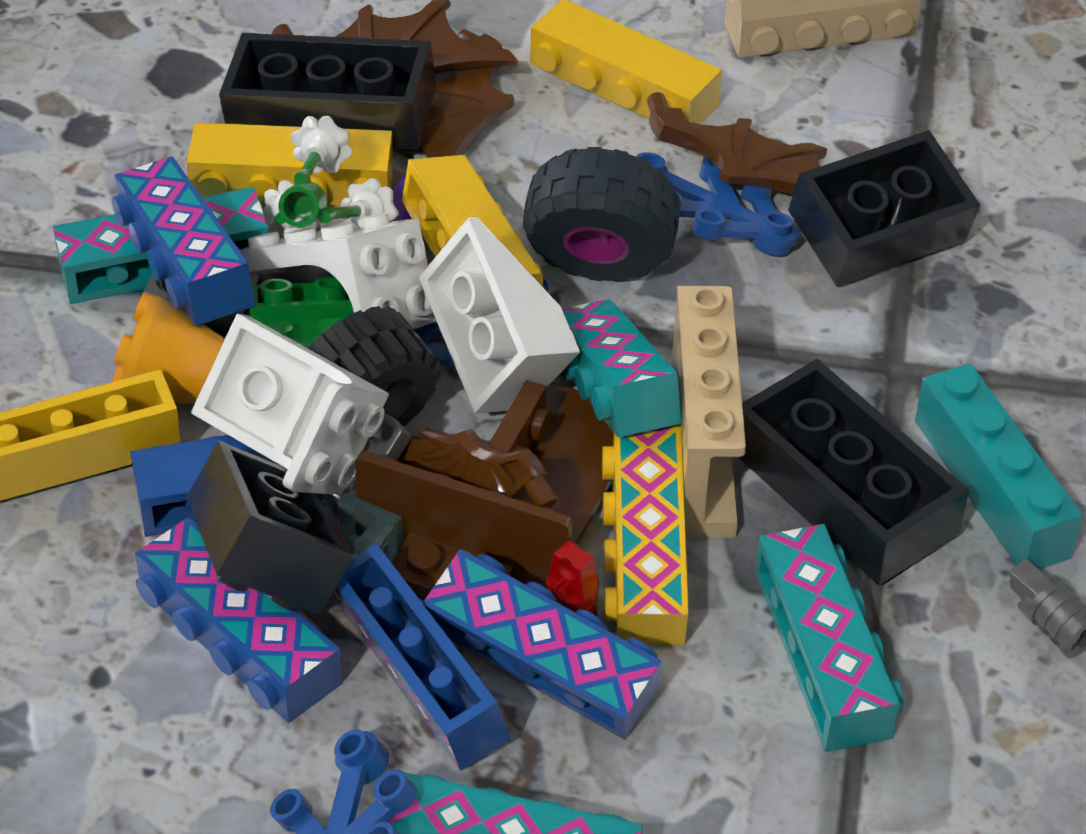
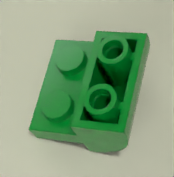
[250,276,354,348]

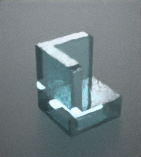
[338,493,403,563]

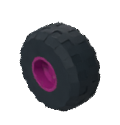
[523,147,680,282]

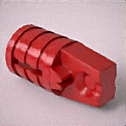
[547,540,599,617]

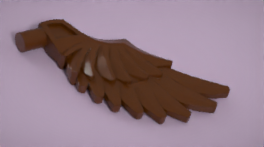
[397,428,558,508]

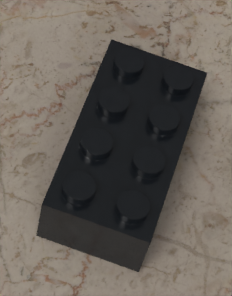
[219,33,436,149]
[738,359,969,586]

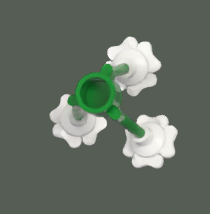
[263,116,399,236]

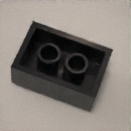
[788,130,981,287]
[186,441,354,615]

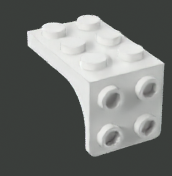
[240,213,436,329]
[191,313,389,495]

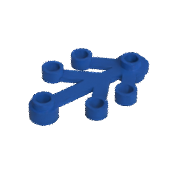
[636,152,801,256]
[270,729,417,834]

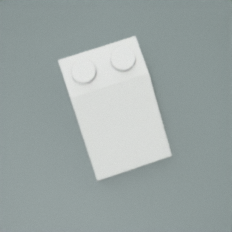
[419,217,580,413]

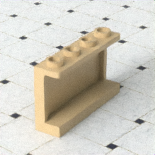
[671,286,746,538]

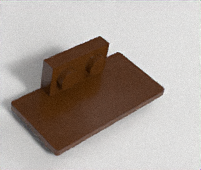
[488,380,614,546]
[355,451,573,600]

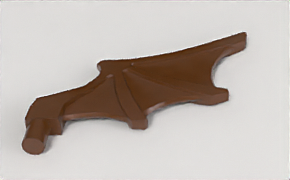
[272,0,518,74]
[419,29,515,158]
[647,92,827,195]

